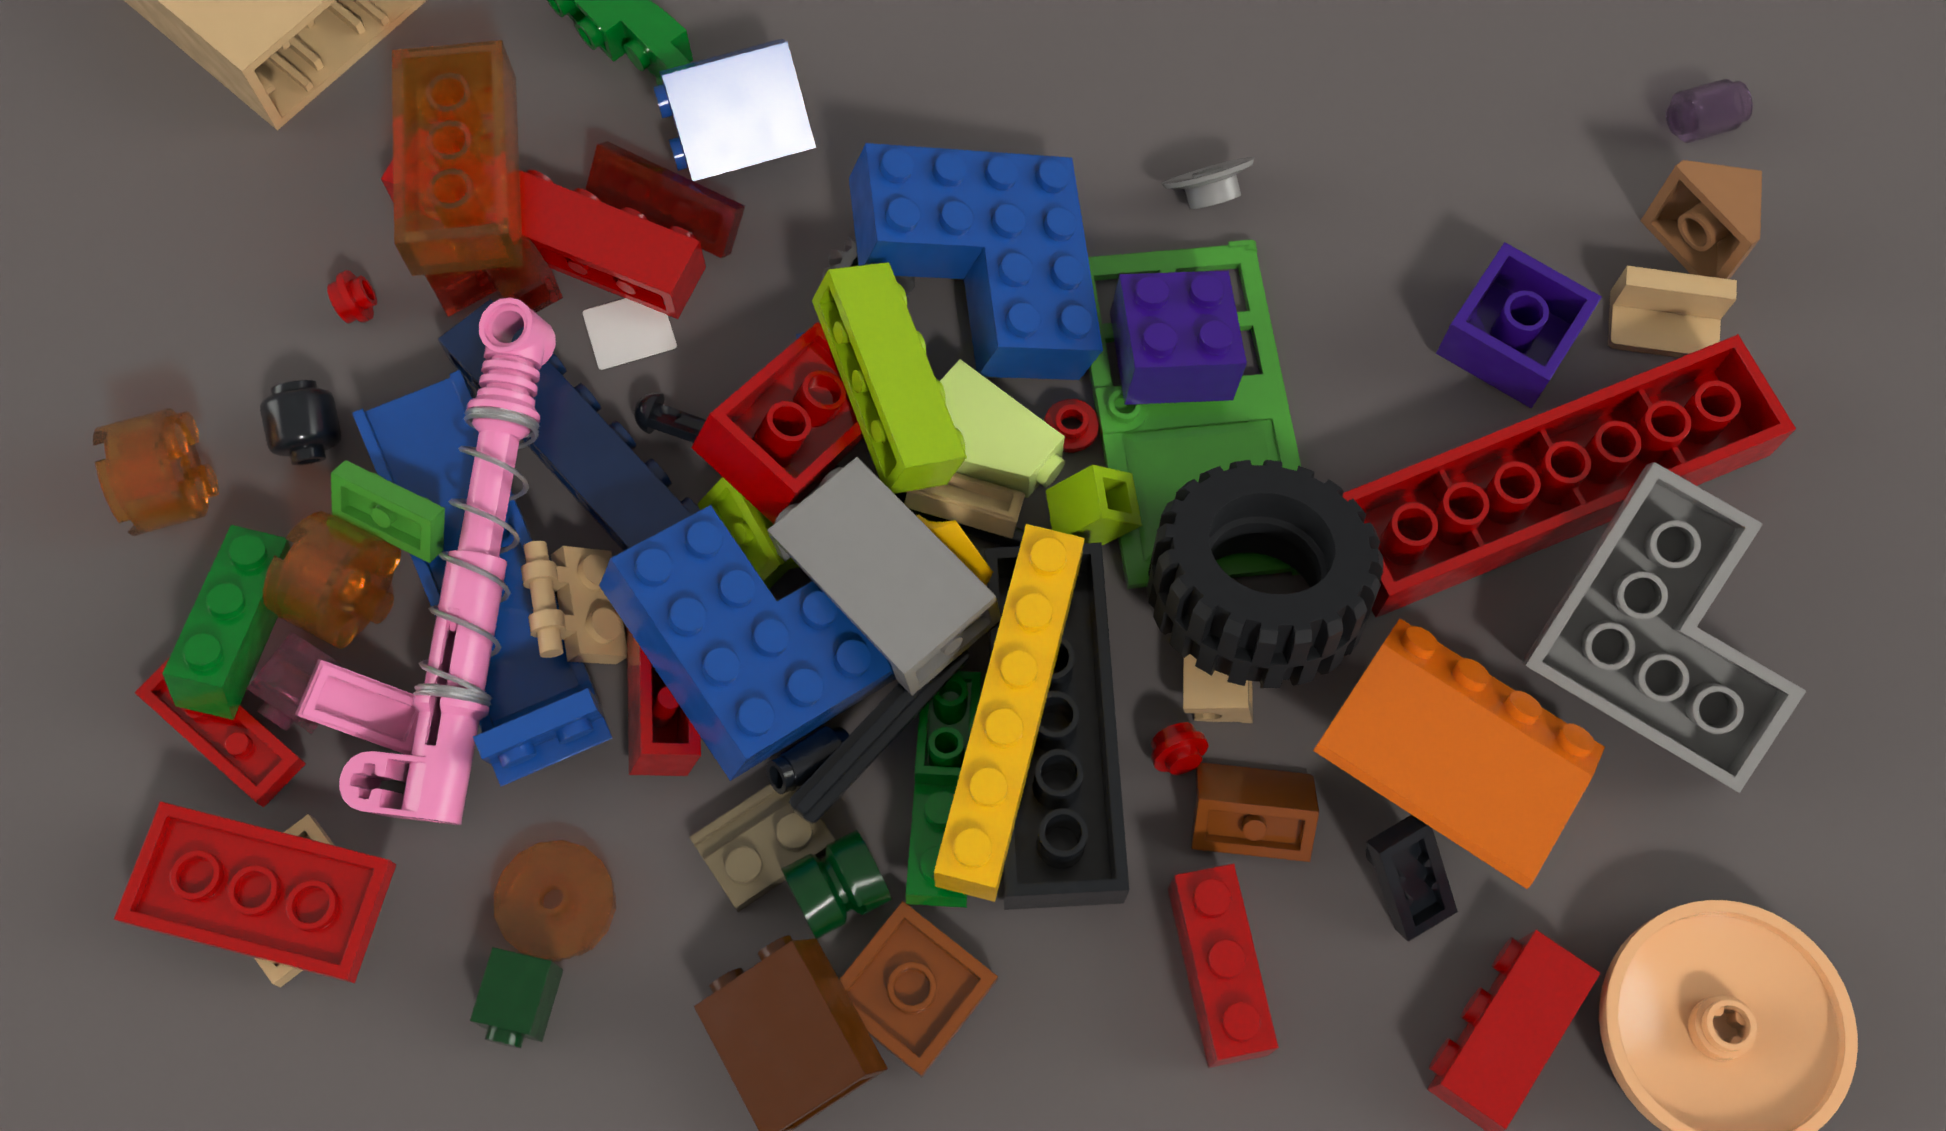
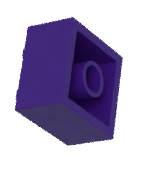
[1436,242,1602,409]
[1110,270,1247,405]

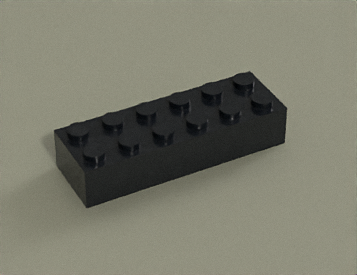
[985,542,1129,910]

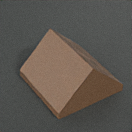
[1640,160,1762,279]

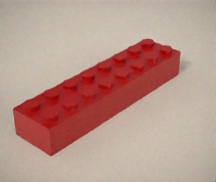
[1342,334,1796,618]

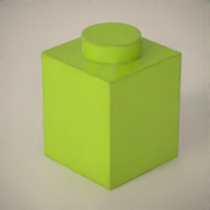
[1046,464,1142,546]

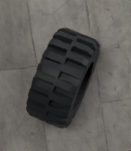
[1147,460,1383,688]

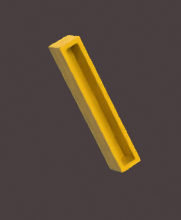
[934,524,1085,902]

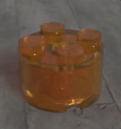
[93,408,219,536]
[263,511,401,649]

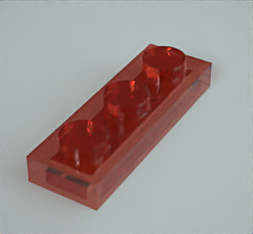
[585,141,745,259]

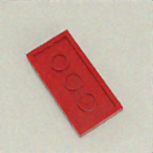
[114,801,396,984]

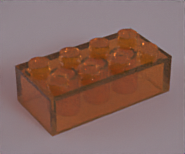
[392,40,523,276]

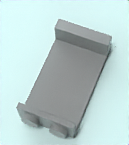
[767,457,1001,696]

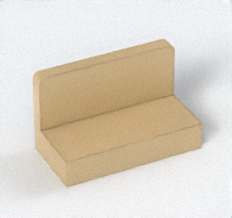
[1608,265,1737,358]

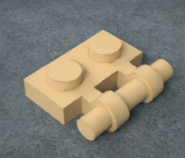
[521,541,627,664]

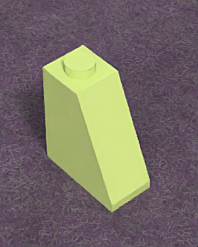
[940,359,1065,498]

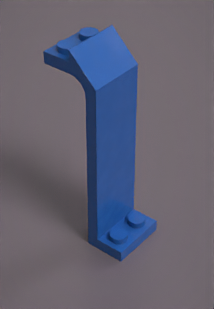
[352,370,613,786]

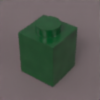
[470,947,563,1049]

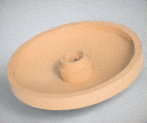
[1599,900,1858,1131]

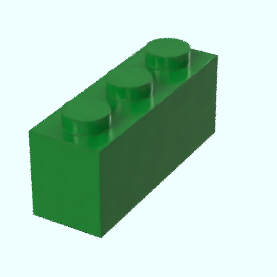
[162,525,297,720]

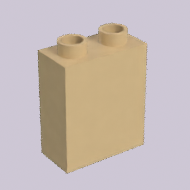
[124,0,427,131]

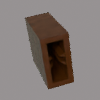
[694,935,888,1131]

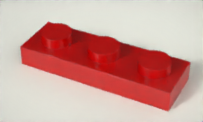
[134,657,306,808]

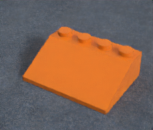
[1313,618,1605,889]

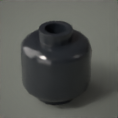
[260,380,341,465]

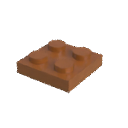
[839,901,998,1078]

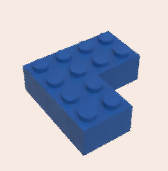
[849,143,1103,380]
[599,505,896,781]

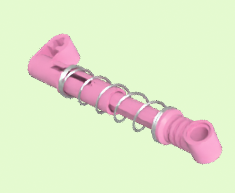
[339,297,556,825]

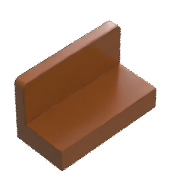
[1191,762,1319,862]

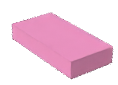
[295,659,419,755]

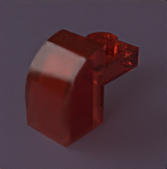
[425,226,563,317]

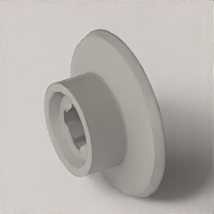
[1161,157,1255,209]

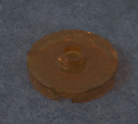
[494,840,616,962]

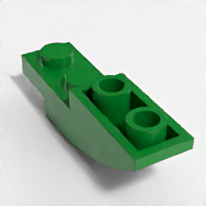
[547,0,693,85]
[906,671,981,908]

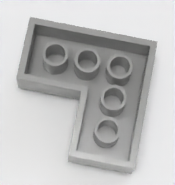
[1522,462,1806,793]

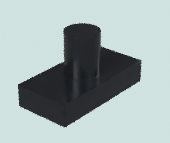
[1366,815,1458,942]

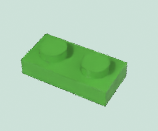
[331,460,445,563]

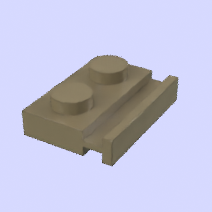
[689,784,835,912]

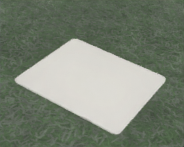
[582,298,677,370]

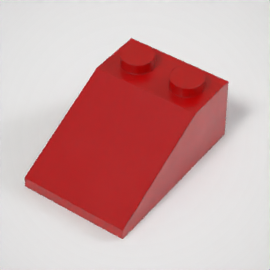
[691,322,864,524]

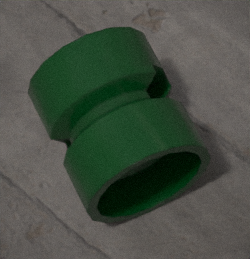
[781,830,892,939]

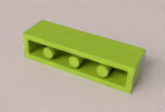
[812,262,967,494]

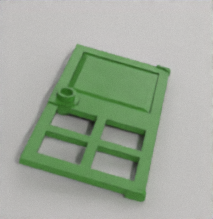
[1088,240,1301,589]

